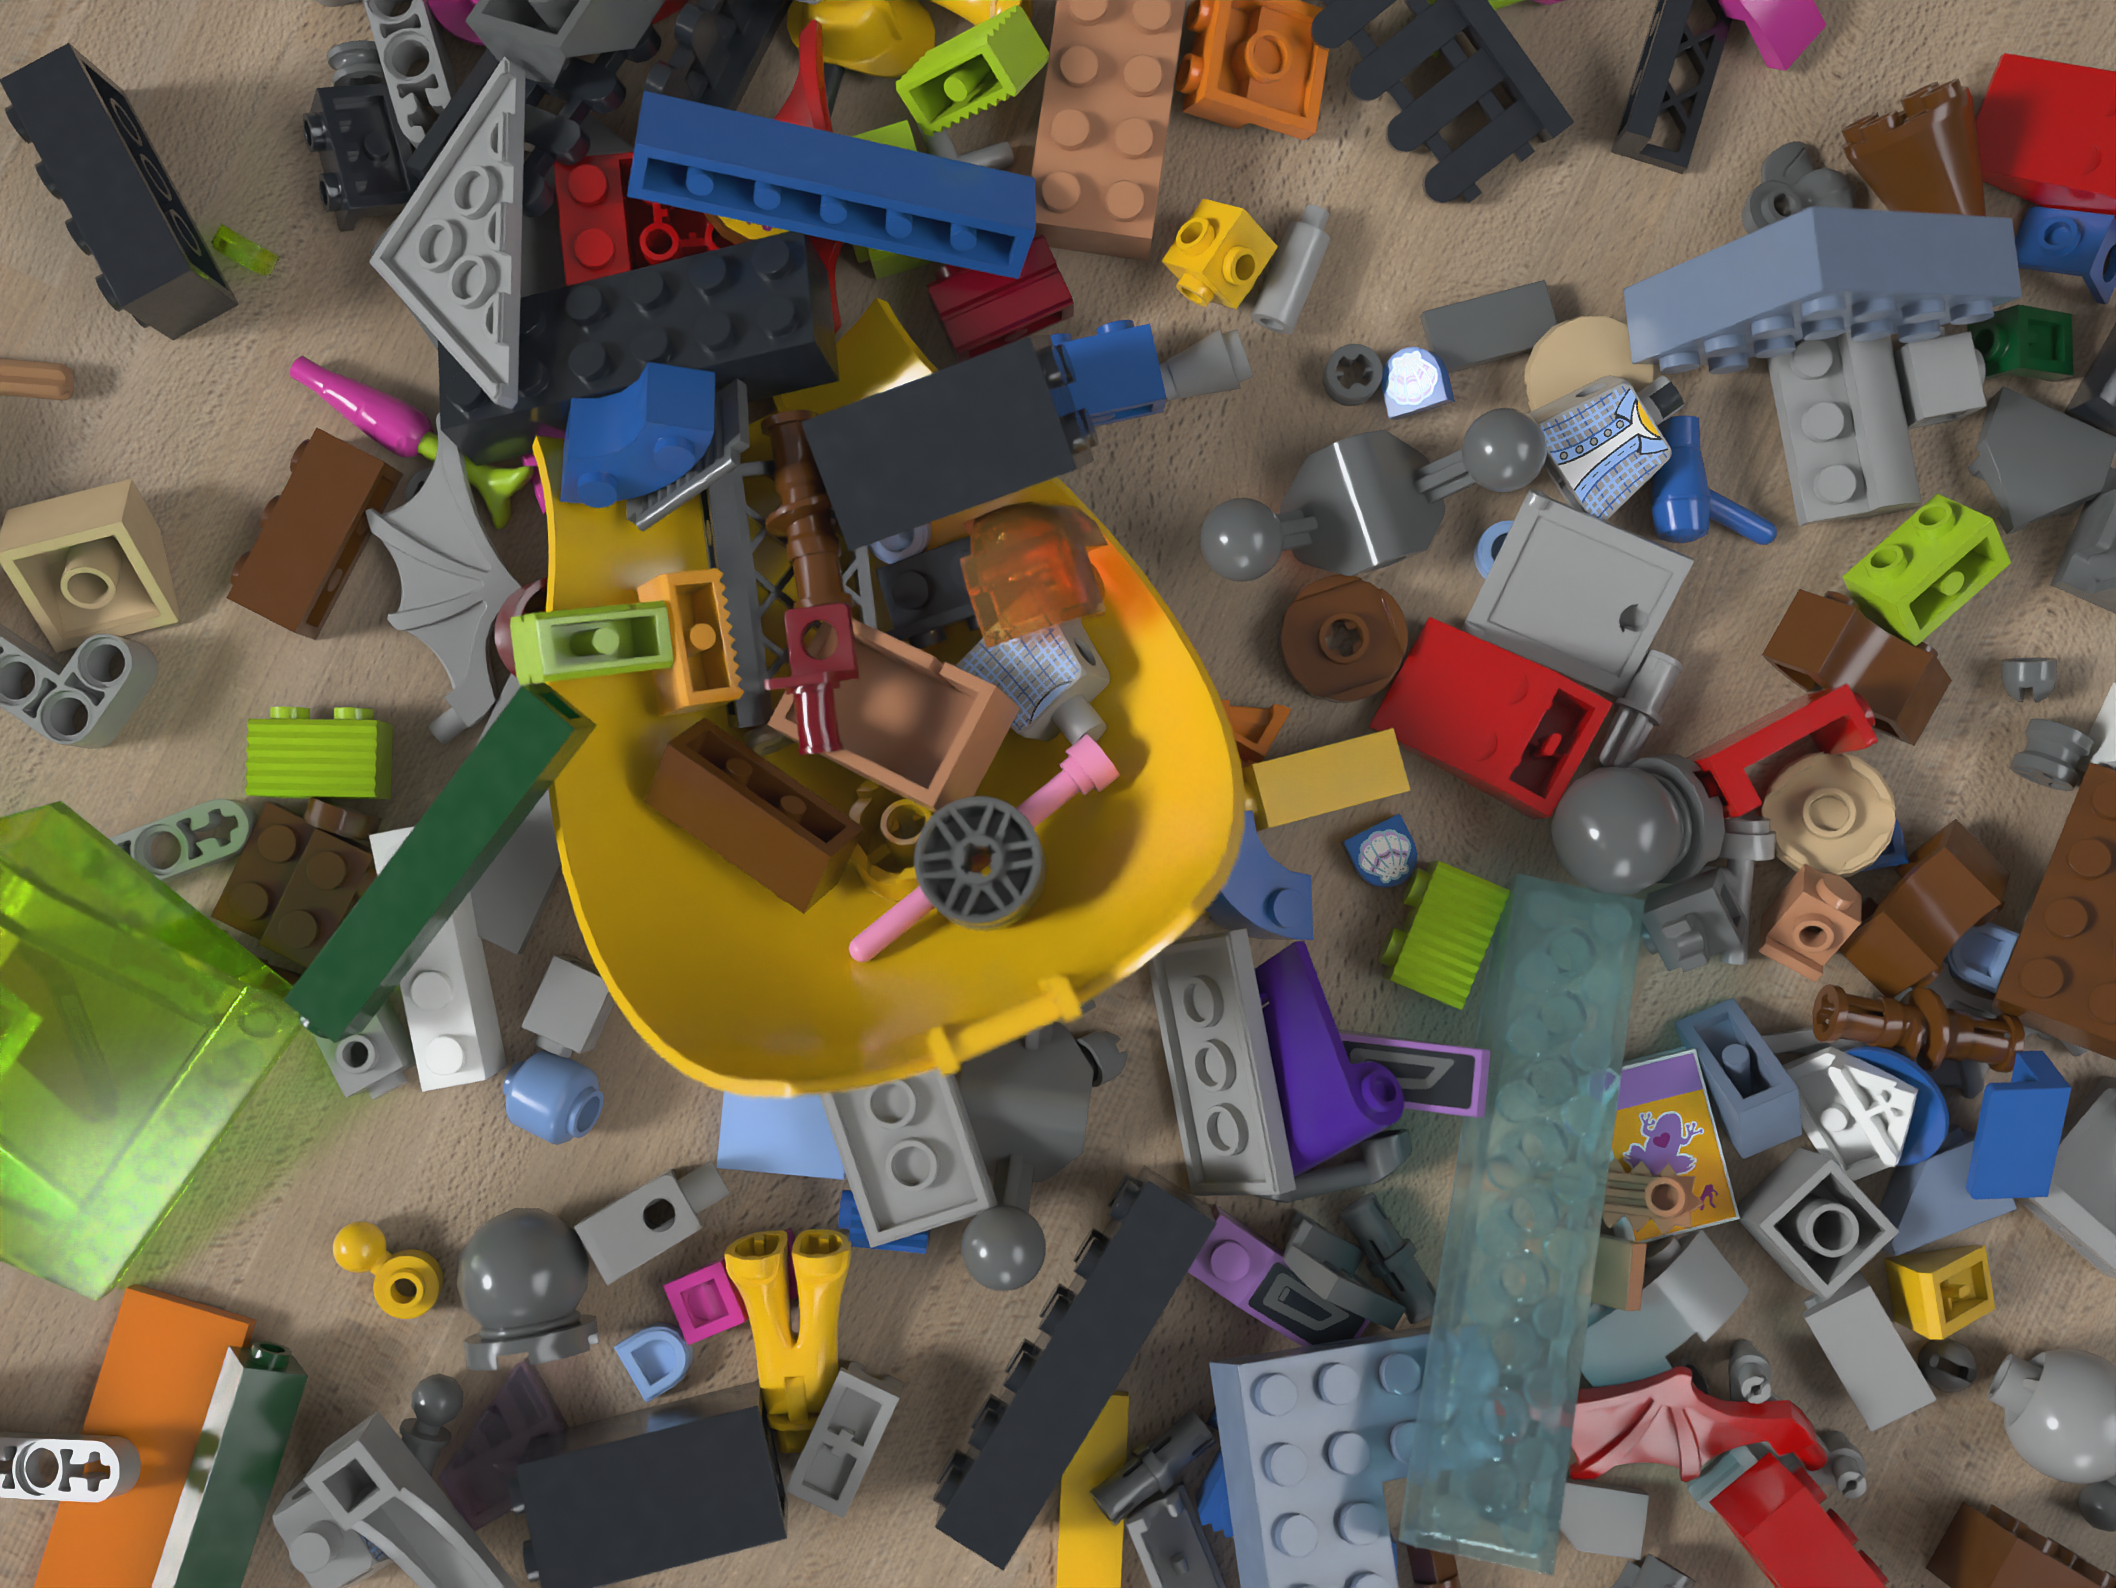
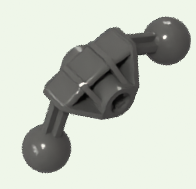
[1200,408,1547,582]
[959,1021,1093,1292]

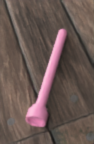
[849,734,1120,962]

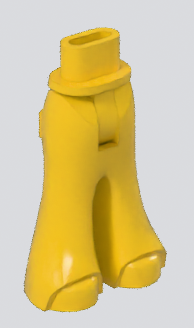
[724,1229,851,1453]

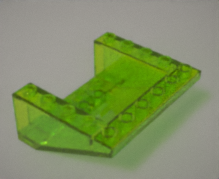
[0,801,303,1301]

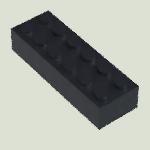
[438,231,840,466]
[932,1165,1217,1571]

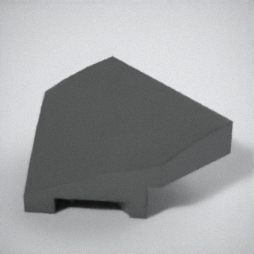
[1967,386,2116,534]
[1284,1209,1406,1331]

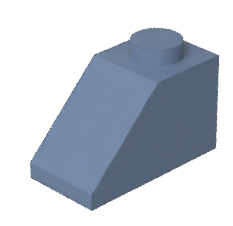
[1675,998,1802,1159]
[1878,1124,2017,1256]

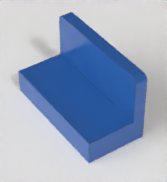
[1966,1050,2071,1200]

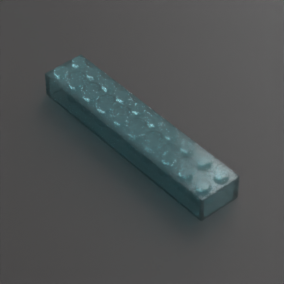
[1398,873,1645,1575]

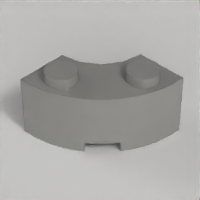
[1558,1229,1750,1388]

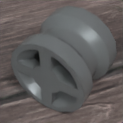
[2010,718,2094,791]

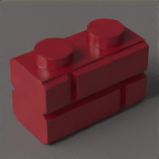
[926,234,1074,363]

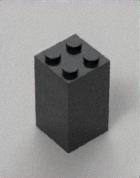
[801,335,1099,551]
[508,1380,788,1588]

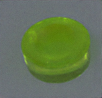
[211,223,281,277]

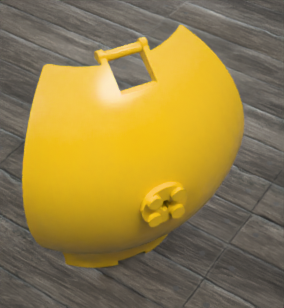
[532,297,1245,1097]

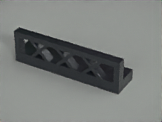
[1611,0,1732,174]

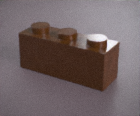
[226,427,403,640]
[644,717,864,914]

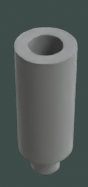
[1251,205,1330,334]

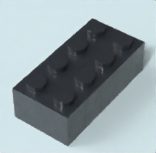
[0,43,239,340]

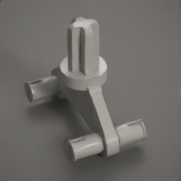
[1687,1339,1867,1513]

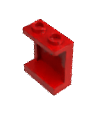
[1686,683,1878,818]

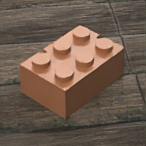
[768,618,1020,813]

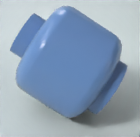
[503,1050,604,1145]

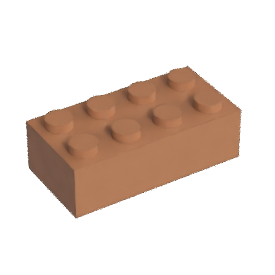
[1031,0,1186,261]

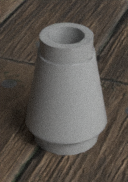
[1159,328,1253,401]

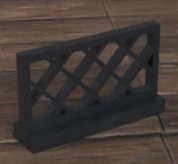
[699,460,877,728]

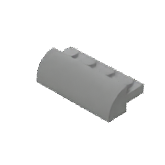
[1767,332,1922,526]

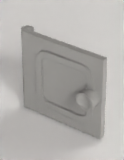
[1461,489,1694,698]

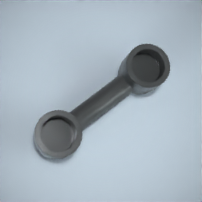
[1252,1129,1413,1203]

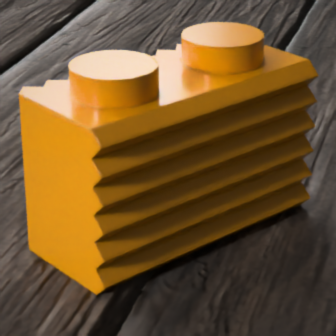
[637,568,744,716]

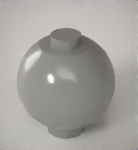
[1987,1348,2116,1484]

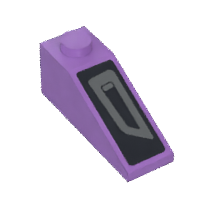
[1338,1029,1490,1117]
[1188,1204,1371,1347]

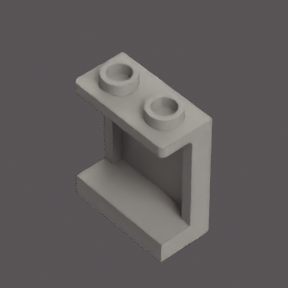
[2015,1076,2116,1279]

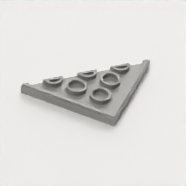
[369,56,526,409]

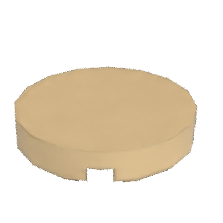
[1524,316,1654,412]
[1761,752,1896,878]

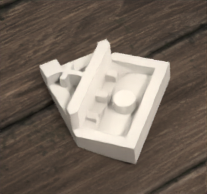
[1782,1047,1918,1181]

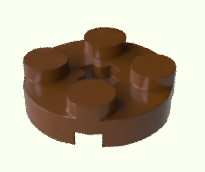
[1278,574,1408,703]

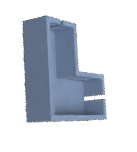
[1623,206,2022,375]
[1209,1323,1502,1588]

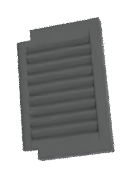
[626,378,750,531]

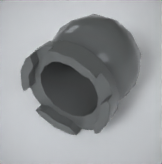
[1550,754,1725,894]
[457,1208,600,1370]

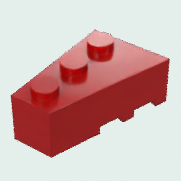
[1709,1452,1889,1588]

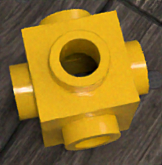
[1162,198,1278,310]

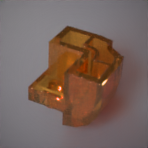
[960,500,1108,648]

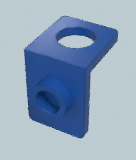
[2015,206,2116,304]

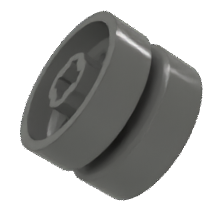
[914,796,1046,931]

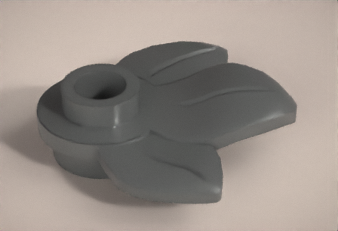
[1742,141,1857,234]

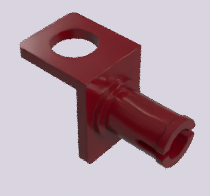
[764,603,859,755]

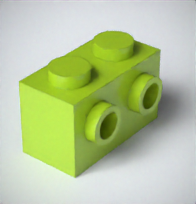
[1842,493,2011,647]

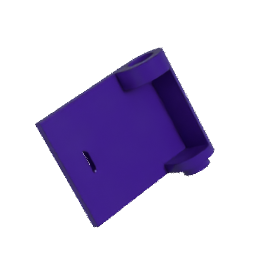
[1254,940,1404,1177]

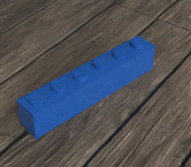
[627,91,1036,279]

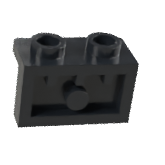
[302,83,420,232]
[875,528,1021,650]

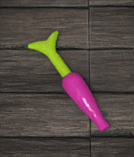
[290,356,534,529]

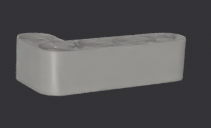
[316,0,459,148]
[0,623,158,749]

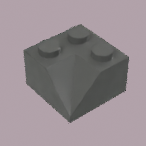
[465,0,666,86]

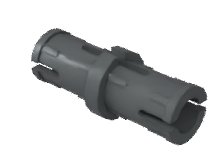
[1339,1192,1445,1324]
[1089,1409,1216,1526]

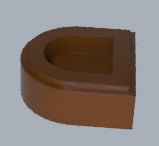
[303,797,382,841]

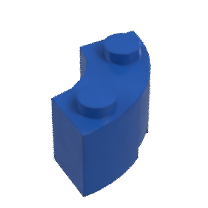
[560,362,715,508]
[1205,811,1314,940]

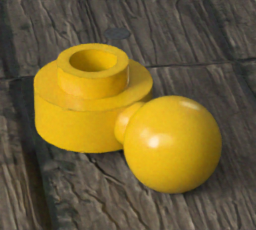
[333,1221,444,1319]

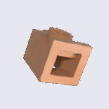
[1758,864,1862,983]

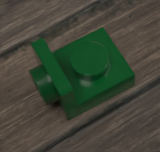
[1967,304,2074,381]

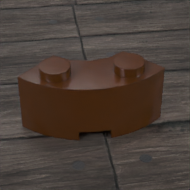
[1762,589,1952,746]
[1838,819,2011,998]

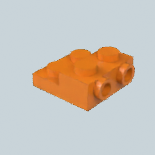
[1175,0,1329,140]

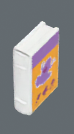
[1574,1046,1740,1243]

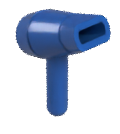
[1651,416,1777,545]

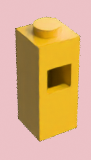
[1242,728,1410,832]

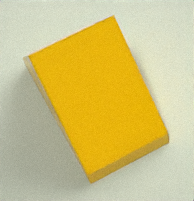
[1884,1245,1996,1340]

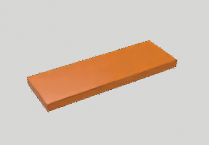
[33,1284,257,1588]

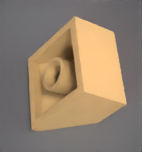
[0,478,180,653]

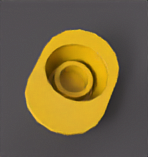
[787,0,935,78]

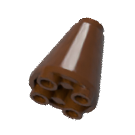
[1841,78,1987,216]

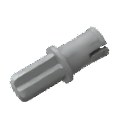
[1595,649,1684,767]

